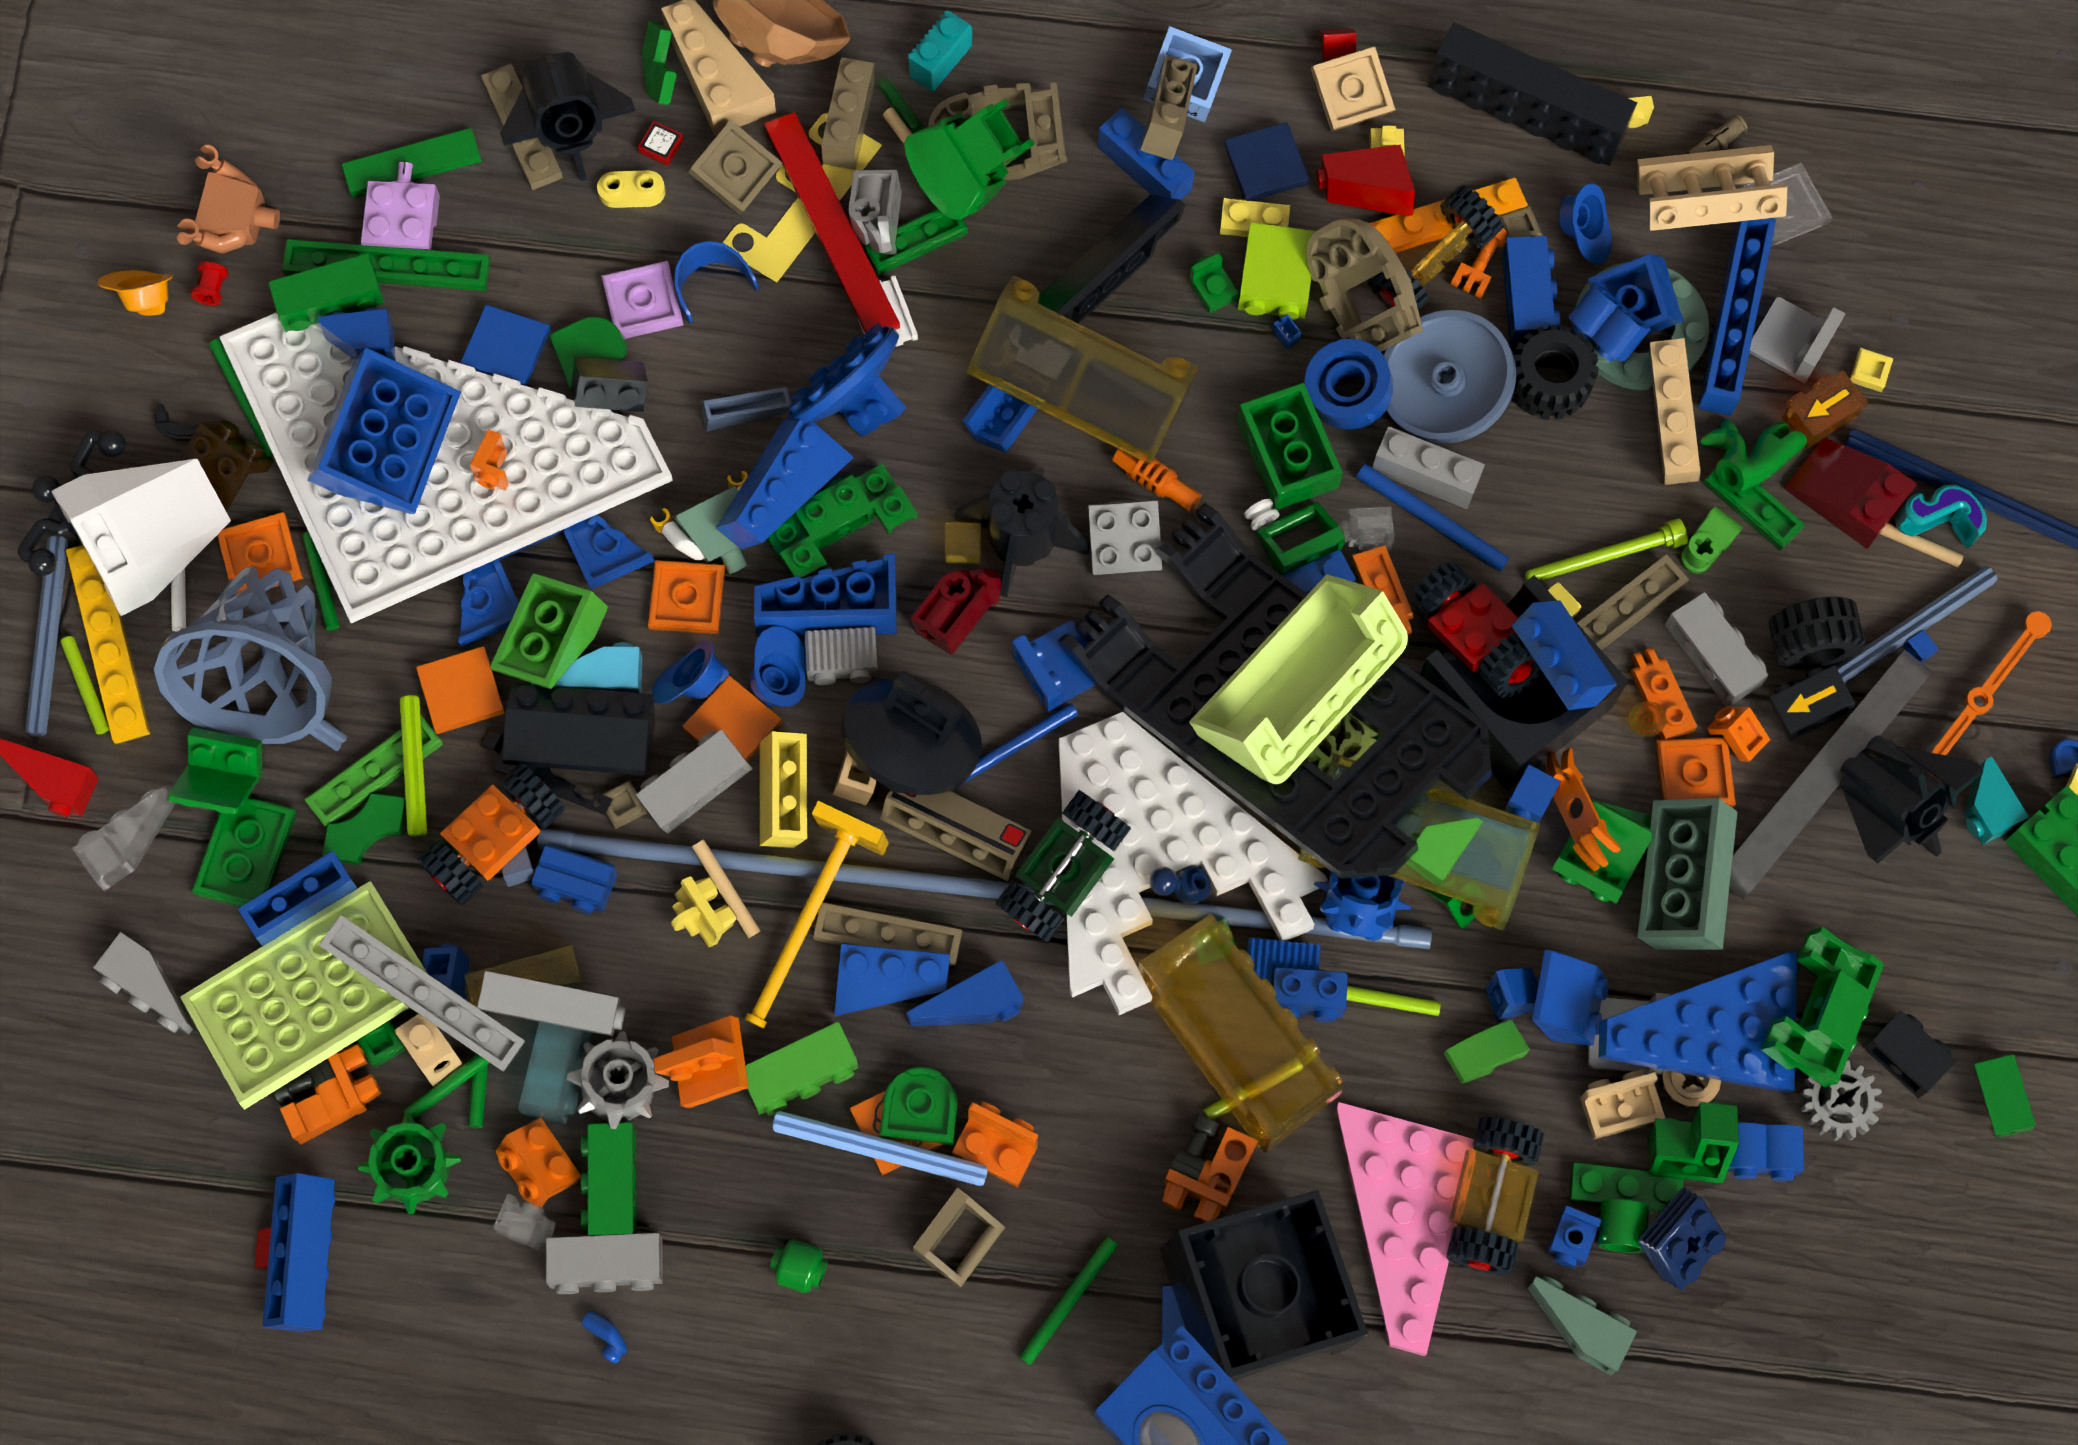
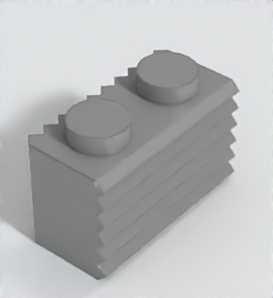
[805,627,878,685]

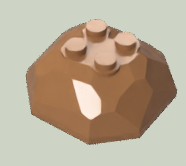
[713,0,851,67]

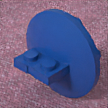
[788,323,907,437]

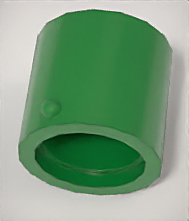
[1597,1199,1649,1253]

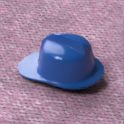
[1559,183,1612,265]
[750,626,806,707]
[651,640,729,704]

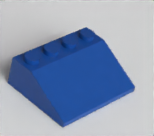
[307,348,461,515]

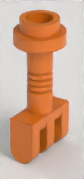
[1450,228,1508,299]

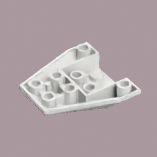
[51,459,231,616]

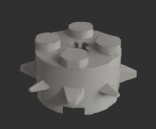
[567,1031,669,1129]

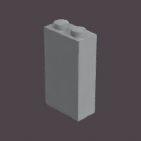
[477,971,626,1036]

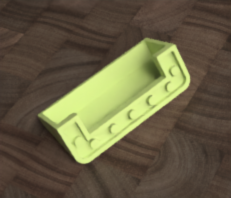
[1189,574,1408,784]

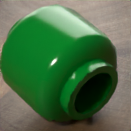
[770,1239,828,1293]

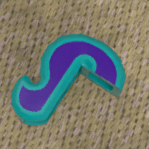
[1895,485,1987,548]

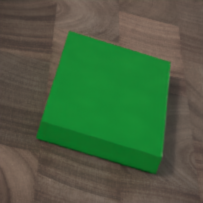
[192,797,297,907]

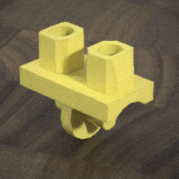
[671,876,736,948]

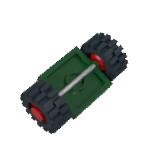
[995,790,1131,942]

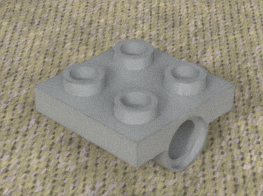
[1088,500,1162,575]

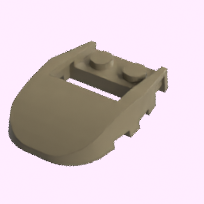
[928,82,1067,180]
[1306,218,1423,352]

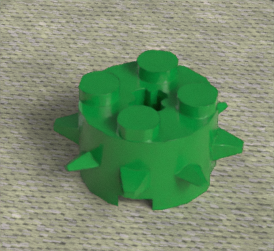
[358,1113,461,1214]

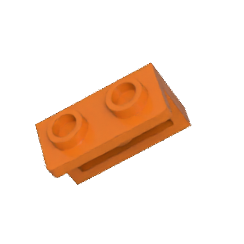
[496,1118,581,1210]

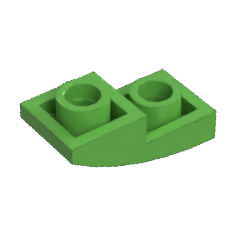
[1444,1019,1530,1084]

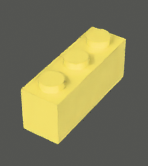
[760,731,807,848]

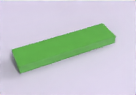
[304,715,443,829]

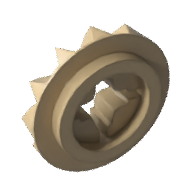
[1662,1070,1721,1108]

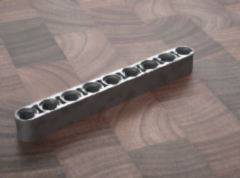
[1729,650,1933,900]

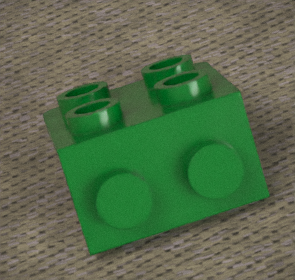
[1552,800,1653,903]

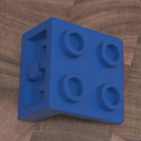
[1012,621,1095,712]

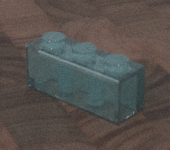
[518,1022,594,1124]

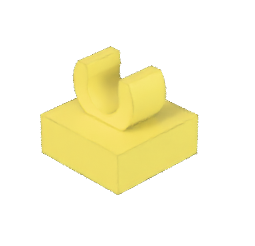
[1369,126,1405,157]

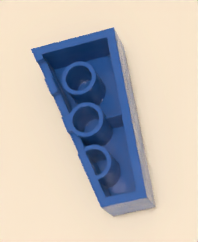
[716,419,854,549]
[754,553,897,637]

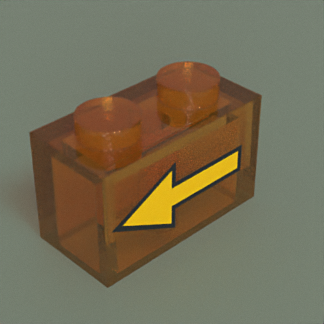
[1781,371,1868,450]

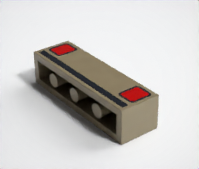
[880,791,1032,881]

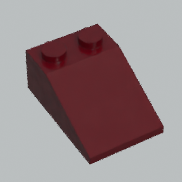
[1783,437,1917,549]

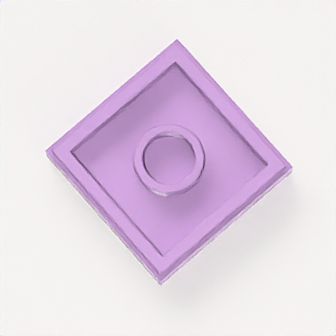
[602,261,683,339]

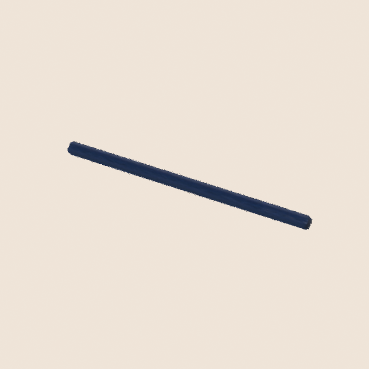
[1845,428,2078,550]

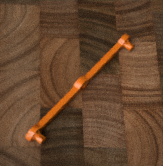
[1931,611,2052,755]

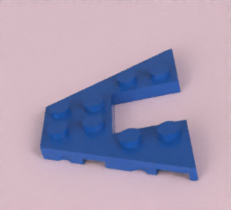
[458,515,655,648]

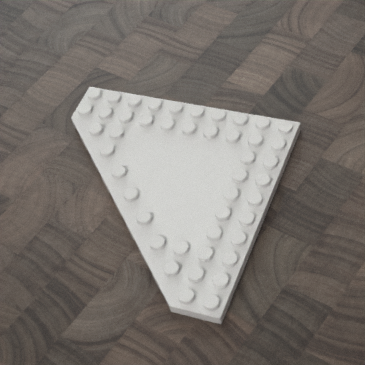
[220,312,673,623]

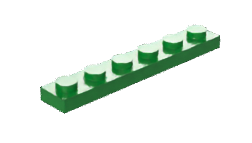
[282,239,491,291]

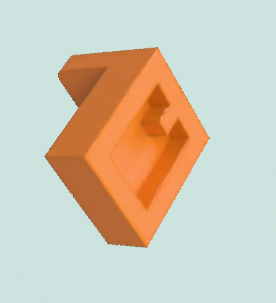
[470,429,509,491]
[1706,706,1771,762]

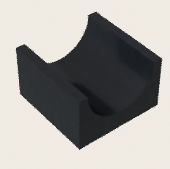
[1160,1190,1369,1382]

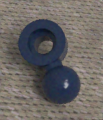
[1149,867,1211,905]

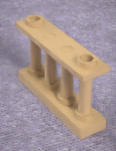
[1637,145,1787,231]

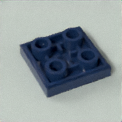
[1224,122,1309,201]

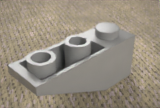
[93,932,193,1035]

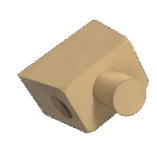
[394,1014,463,1087]

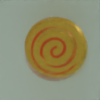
[1629,701,1666,737]

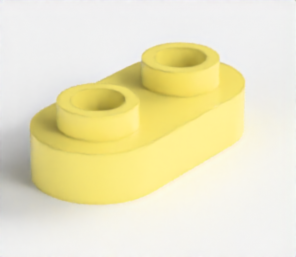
[597,170,665,208]

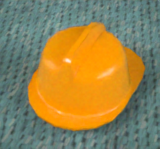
[97,270,173,316]

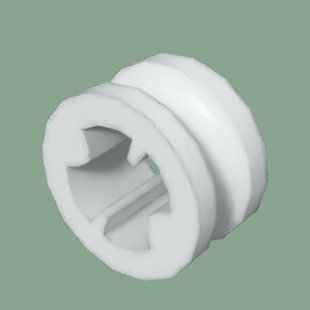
[1244,499,1279,530]

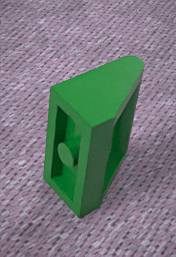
[1256,502,1345,575]

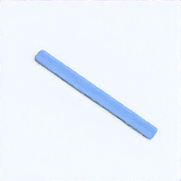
[772,1111,988,1186]

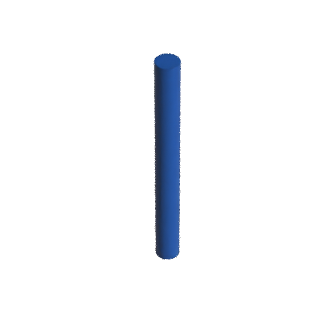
[960,703,1078,786]

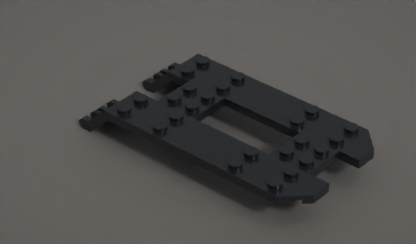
[1057,503,1492,879]

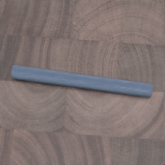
[25,536,68,737]
[1836,566,1998,684]

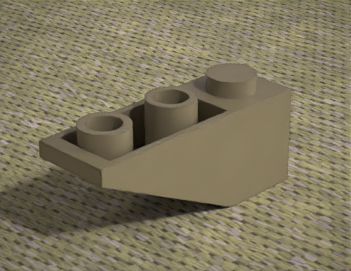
[1140,55,1198,160]

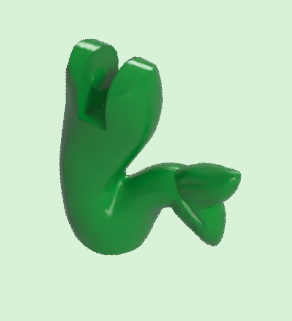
[1700,418,1807,493]

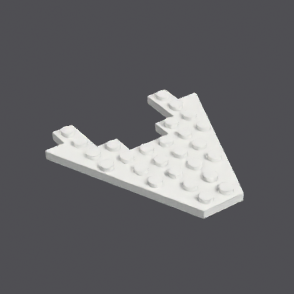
[1059,712,1328,1015]

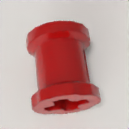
[191,261,229,306]

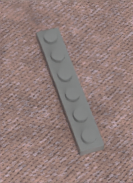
[319,915,525,1072]

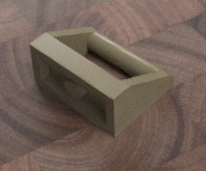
[913,1188,1005,1288]

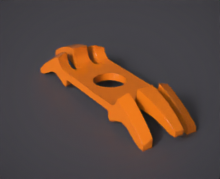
[1544,748,1621,871]

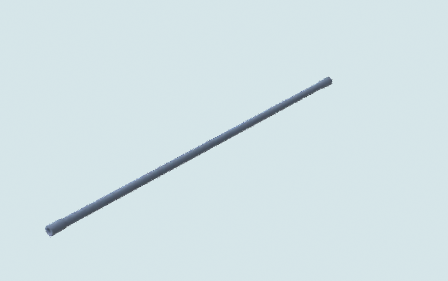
[537,828,1432,949]

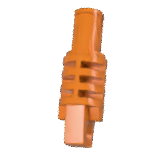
[1112,445,1202,512]

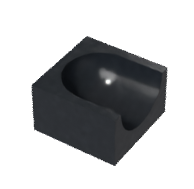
[1420,575,1628,791]

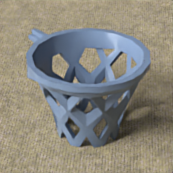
[154,567,347,751]

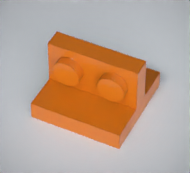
[653,1016,748,1108]

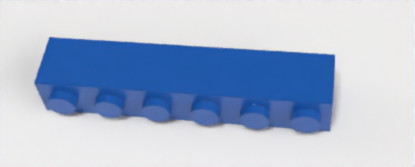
[1698,218,1776,416]

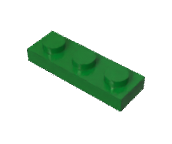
[1569,1163,1684,1212]

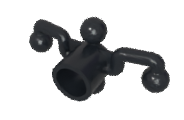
[18,430,126,576]

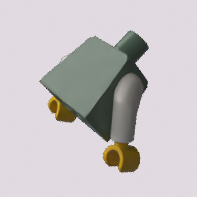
[650,471,748,575]

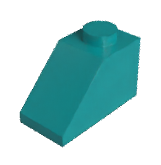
[1964,756,2029,845]

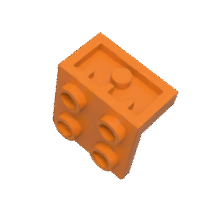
[952,1102,1038,1188]

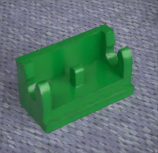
[1973,1054,2036,1138]

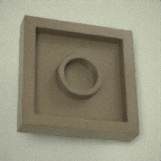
[688,120,783,215]

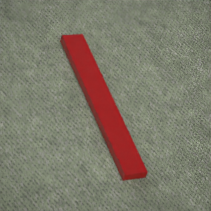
[764,112,900,333]

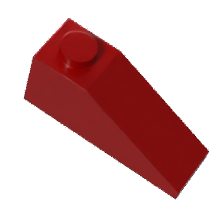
[0,739,99,817]

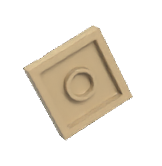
[1310,47,1396,132]

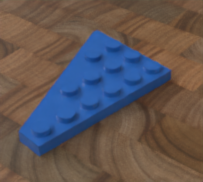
[1598,952,1797,1093]

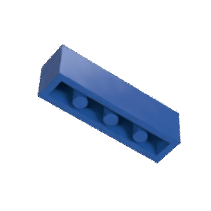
[262,1173,335,1332]

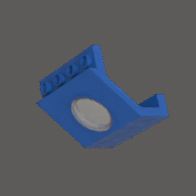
[1094,1325,1288,1445]

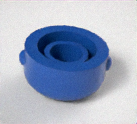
[1305,339,1393,430]

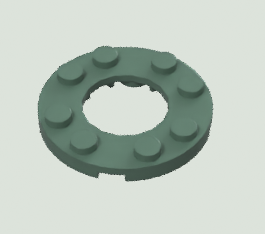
[1572,262,1709,390]

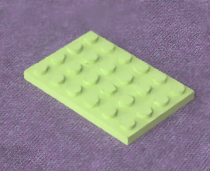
[180,881,428,1110]

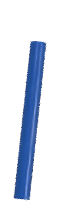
[1356,463,1510,572]

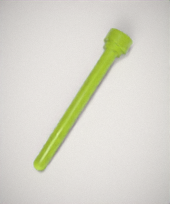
[1525,518,1688,581]

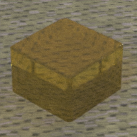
[945,522,981,564]

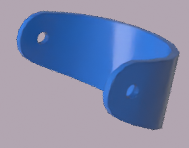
[675,241,759,324]

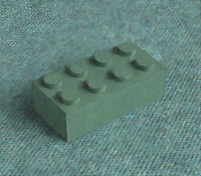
[1637,798,1737,950]

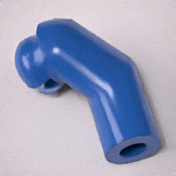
[582,1311,627,1364]

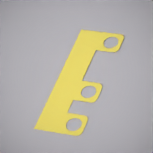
[723,113,882,283]

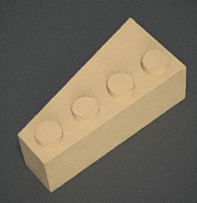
[661,0,776,136]

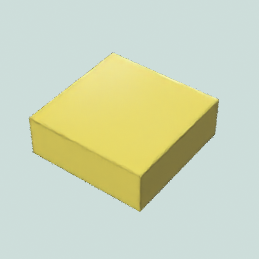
[1849,348,1893,392]

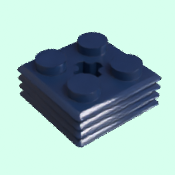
[1638,1187,1726,1291]

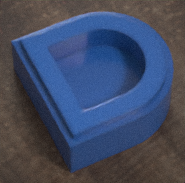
[2049,739,2078,778]

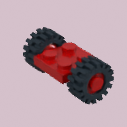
[1410,562,1541,698]

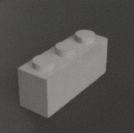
[1372,426,1485,509]
[1665,592,1768,707]
[636,729,753,834]
[546,1233,663,1294]

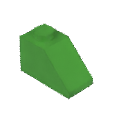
[1405,818,1483,887]

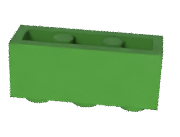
[745,1022,859,1115]

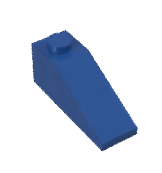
[906,960,1024,1027]

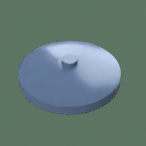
[1383,310,1516,444]

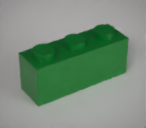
[268,253,385,332]
[581,1123,637,1236]

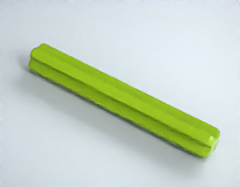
[400,695,427,836]

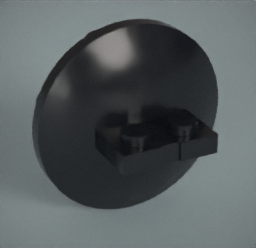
[841,671,982,795]

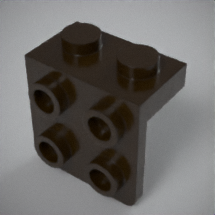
[179,420,274,512]

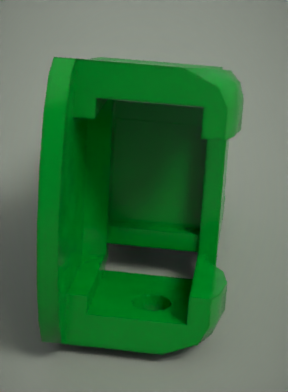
[904,99,1035,220]

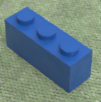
[1098,107,1194,200]
[1501,236,1560,344]
[1512,600,1617,710]
[238,851,358,946]

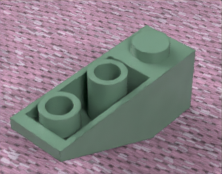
[1527,1276,1637,1376]

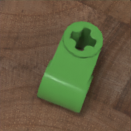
[1681,506,1743,574]

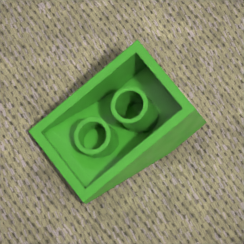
[490,573,608,689]

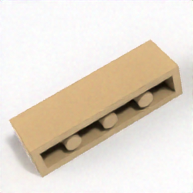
[1649,338,1701,485]

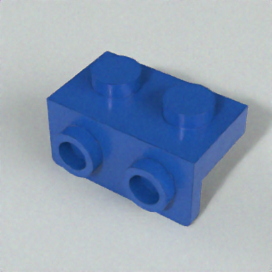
[963,370,1044,453]
[1269,968,1348,1022]

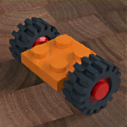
[417,763,566,906]

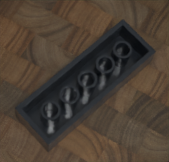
[1429,22,1638,167]

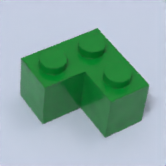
[1648,1102,1739,1184]

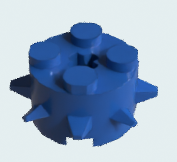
[1314,871,1412,941]

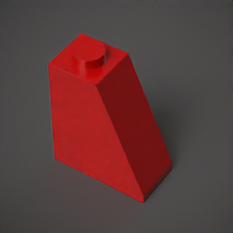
[1316,144,1415,216]

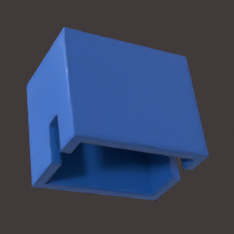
[1272,315,1302,349]
[1903,630,1939,663]

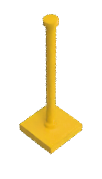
[744,801,889,1029]

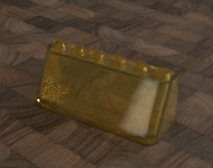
[1139,914,1343,1153]

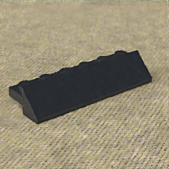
[1013,194,1186,352]

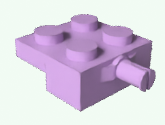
[361,162,440,250]

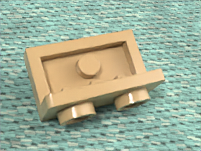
[1580,1070,1665,1140]

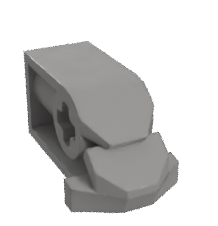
[849,170,902,255]

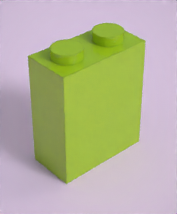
[1238,222,1316,320]

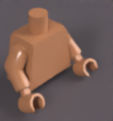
[176,145,280,254]

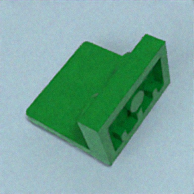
[168,727,262,814]

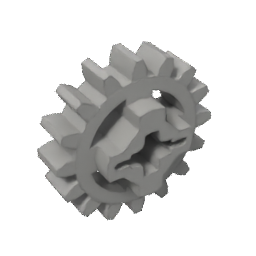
[1800,1060,1883,1141]

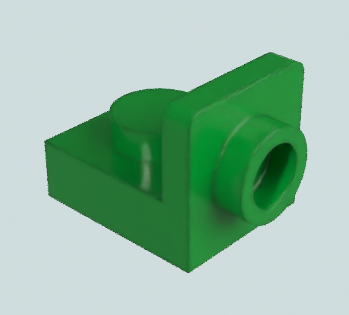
[1189,253,1239,314]

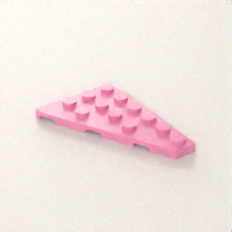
[1336,1102,1475,1356]

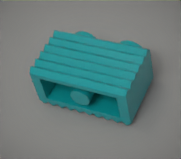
[908,11,973,92]

